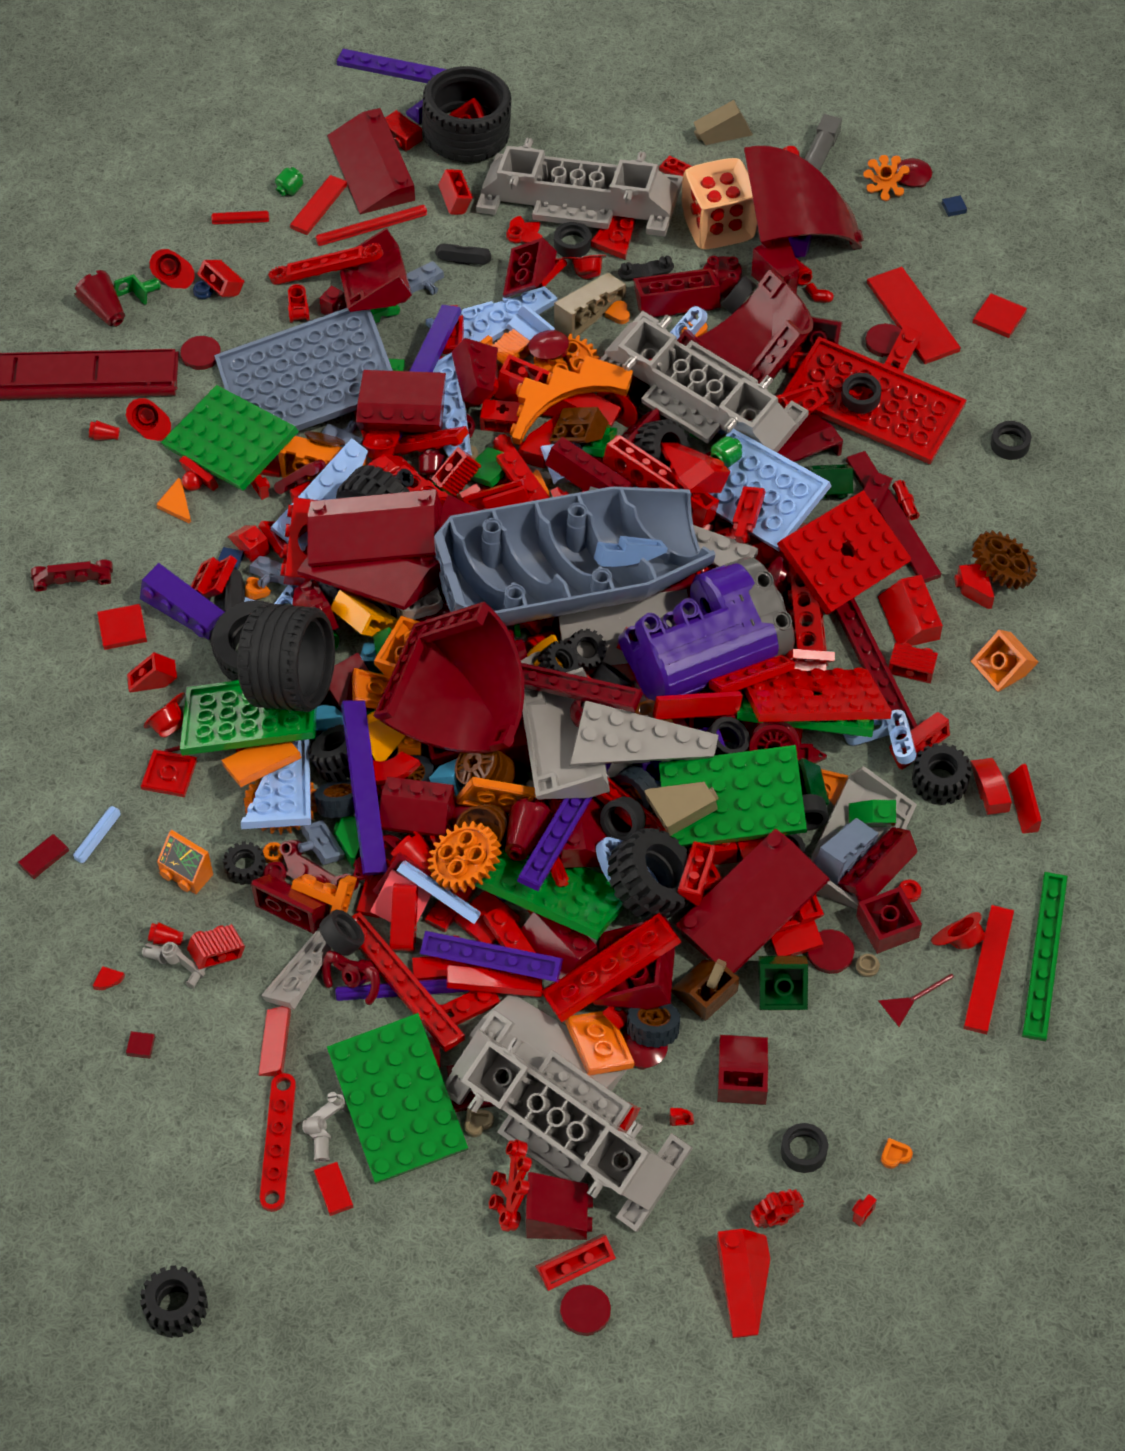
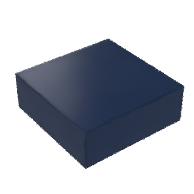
[942,195,967,217]
[218,547,244,570]

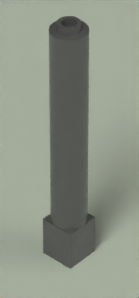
[805,114,842,171]

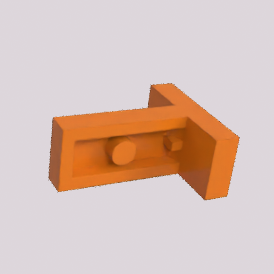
[291,874,357,913]

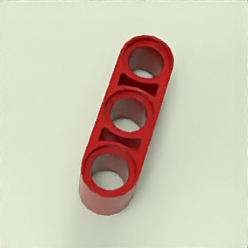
[390,883,418,952]

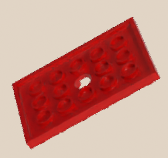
[777,490,911,615]
[743,667,892,722]

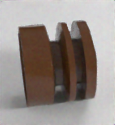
[455,751,516,785]
[456,804,509,848]

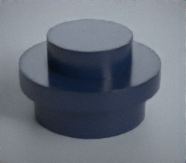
[193,280,213,299]

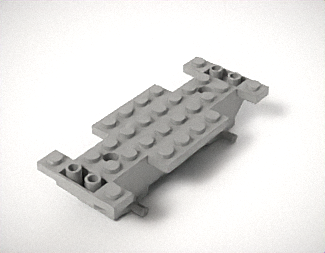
[476,138,683,237]
[600,311,809,452]
[444,1009,693,1232]

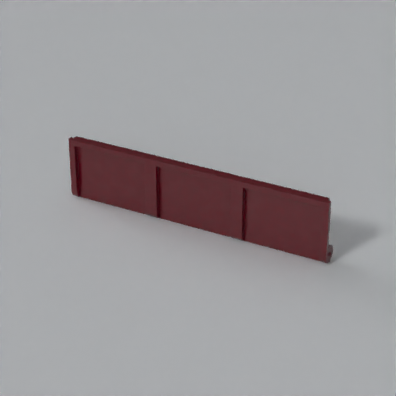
[0,349,179,400]

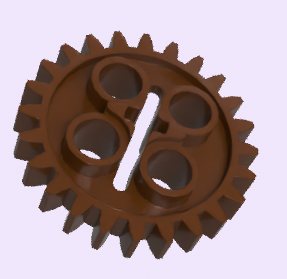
[971,530,1038,590]

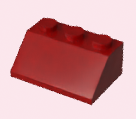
[878,575,943,646]

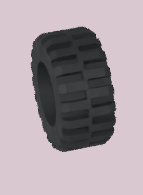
[336,465,410,499]
[607,828,691,921]

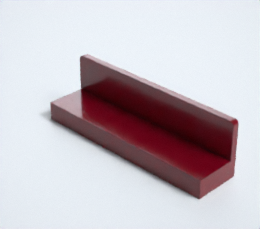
[838,827,917,902]

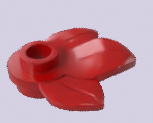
[506,216,543,243]

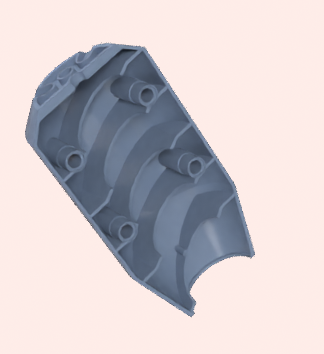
[434,487,715,626]

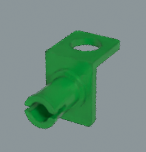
[114,274,161,305]

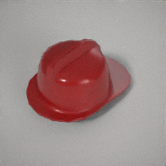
[149,249,195,289]
[561,255,606,279]
[596,392,637,427]
[126,398,171,441]
[363,430,400,460]
[143,692,185,738]
[931,912,986,949]

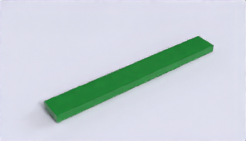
[1022,872,1068,1042]

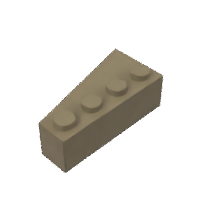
[554,273,626,339]

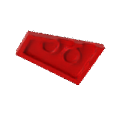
[591,216,636,260]

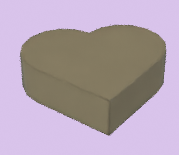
[706,959,727,989]
[465,1108,494,1137]

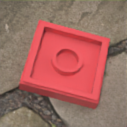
[370,869,431,922]

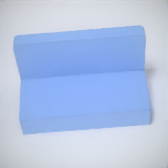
[506,304,555,340]

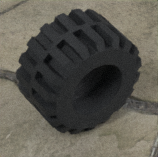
[633,419,690,468]
[308,724,350,782]
[912,743,972,805]
[140,1265,208,1338]

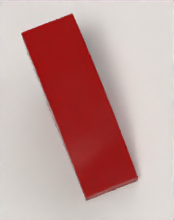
[970,758,1012,815]

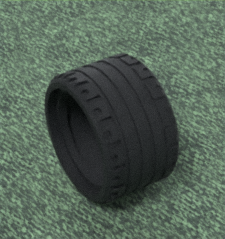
[422,66,512,162]
[237,603,335,712]

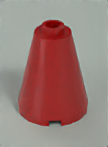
[386,831,432,874]

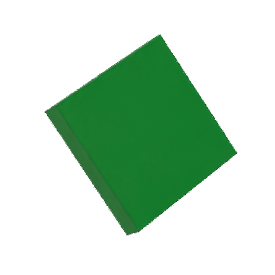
[470,447,506,487]

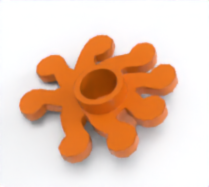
[863,155,910,201]

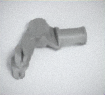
[142,942,207,989]
[302,1092,349,1163]

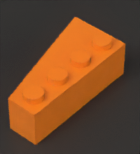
[278,436,368,480]

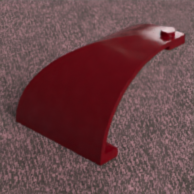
[744,145,864,250]
[677,269,813,384]
[373,602,524,753]

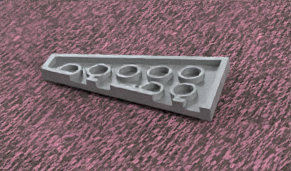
[569,701,719,767]

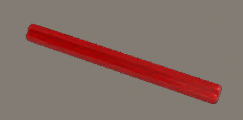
[316,204,427,246]

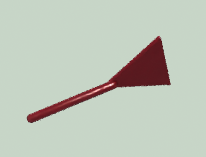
[878,974,954,1027]

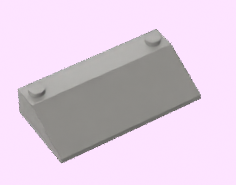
[558,589,688,667]
[522,667,610,799]
[810,766,917,909]
[469,994,628,1091]

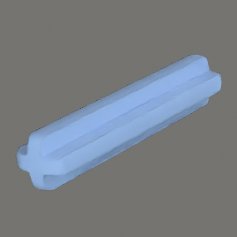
[73,806,121,863]

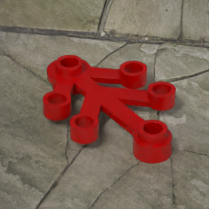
[489,1139,532,1232]

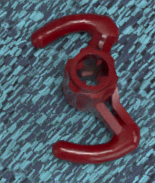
[322,951,380,1005]

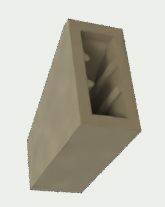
[693,100,753,145]
[644,782,718,836]

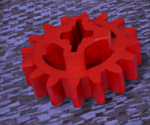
[750,1189,804,1229]

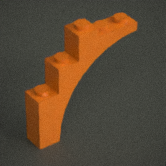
[510,355,633,445]

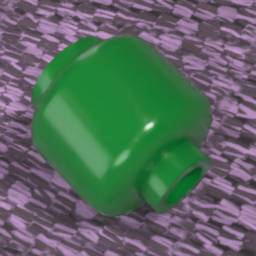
[275,167,304,196]
[710,436,742,468]

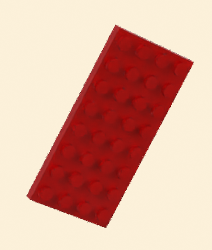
[783,337,967,465]

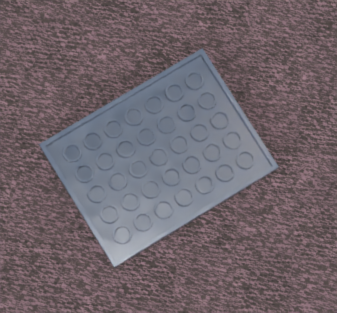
[214,308,393,431]

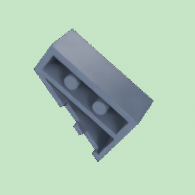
[813,818,879,886]

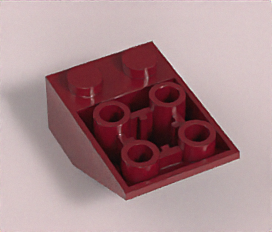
[717,1035,768,1105]

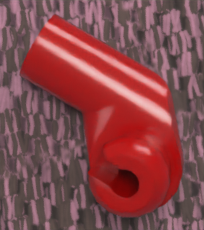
[806,283,834,303]

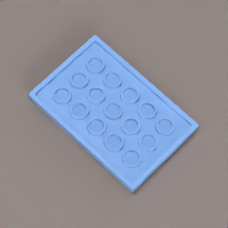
[709,428,831,552]

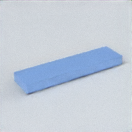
[396,860,481,924]

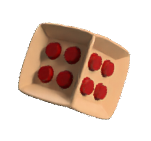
[682,158,757,249]

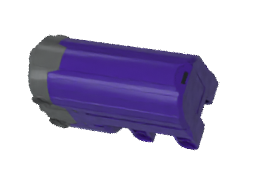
[618,556,795,701]

